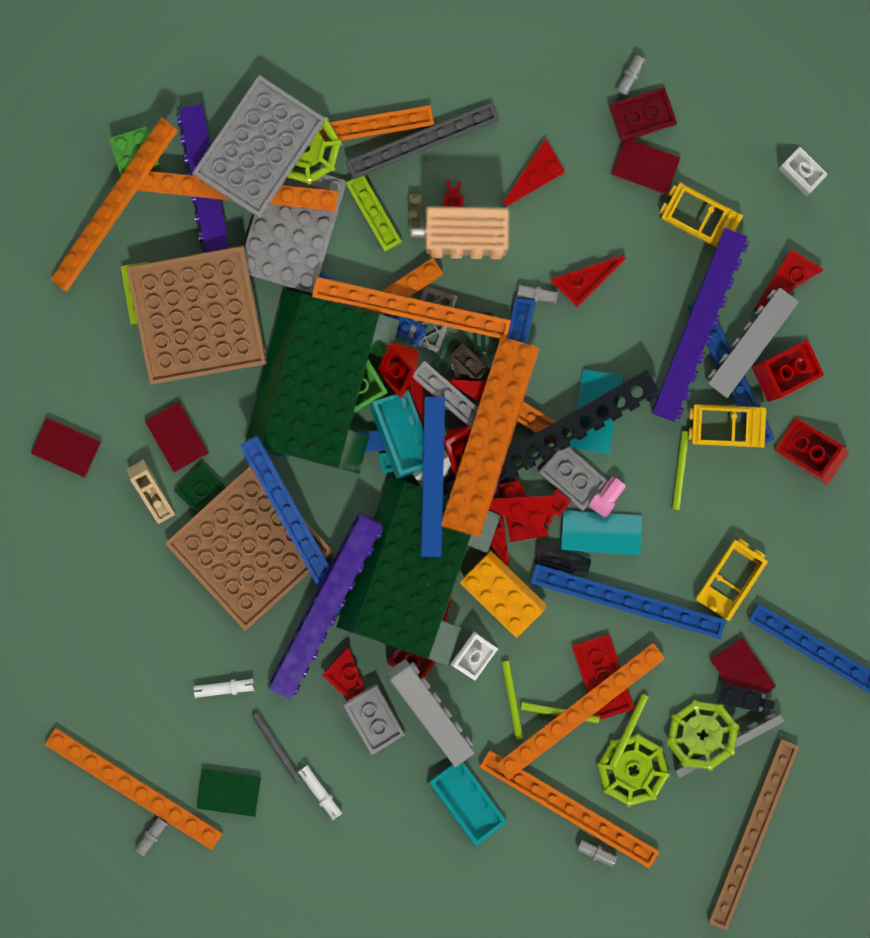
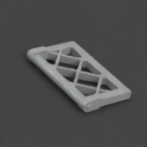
[406,286,458,353]

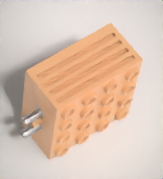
[411,208,508,259]

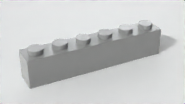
[707,288,799,398]
[386,659,475,767]

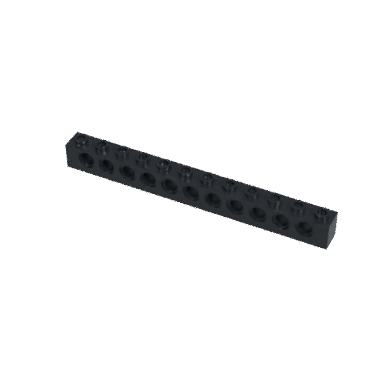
[443,370,659,497]

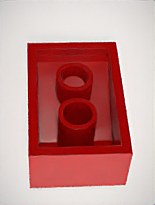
[751,340,824,402]
[774,418,849,486]

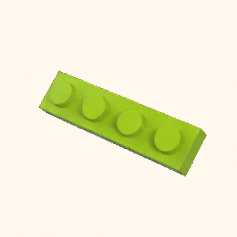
[346,176,402,252]

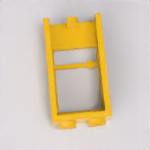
[659,182,743,248]
[689,404,766,448]
[694,538,768,621]

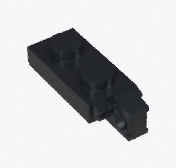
[534,544,591,573]
[718,683,775,712]

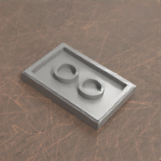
[538,447,608,511]
[342,684,405,756]

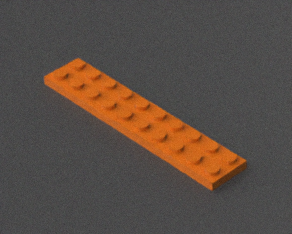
[441,337,540,537]

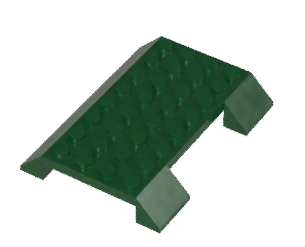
[245,290,400,474]
[336,477,500,666]

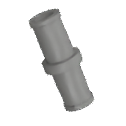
[616,55,646,96]
[517,284,558,304]
[134,817,168,857]
[576,839,617,867]

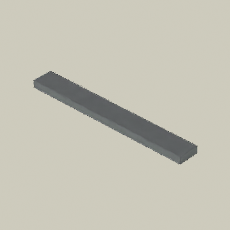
[346,102,499,180]

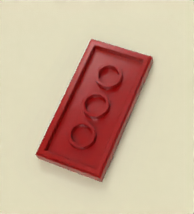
[572,633,634,720]

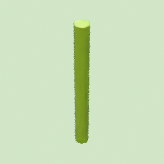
[672,431,689,510]
[502,660,523,740]
[609,694,649,769]
[521,702,600,724]

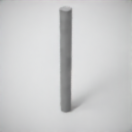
[252,712,302,783]

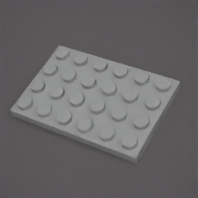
[192,75,326,219]
[244,166,347,295]

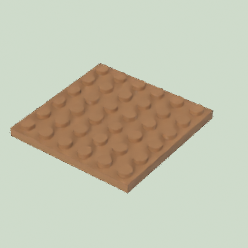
[126,246,267,385]
[165,466,333,631]

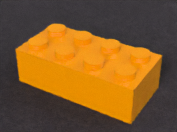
[460,550,547,638]

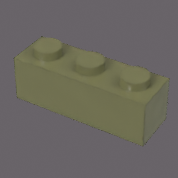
[409,195,422,233]

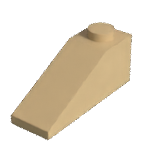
[126,460,175,524]

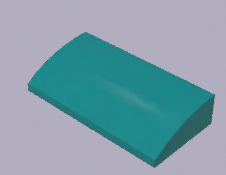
[569,369,623,454]
[369,390,424,479]
[560,510,642,555]
[427,762,507,846]

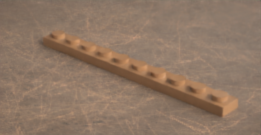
[708,739,800,931]

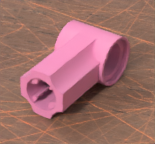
[589,476,626,518]

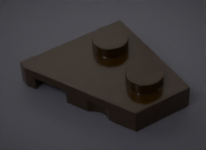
[448,341,490,396]

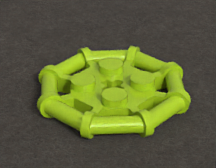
[287,117,342,185]
[666,699,740,771]
[596,733,670,807]

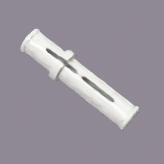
[194,678,254,698]
[298,765,342,821]

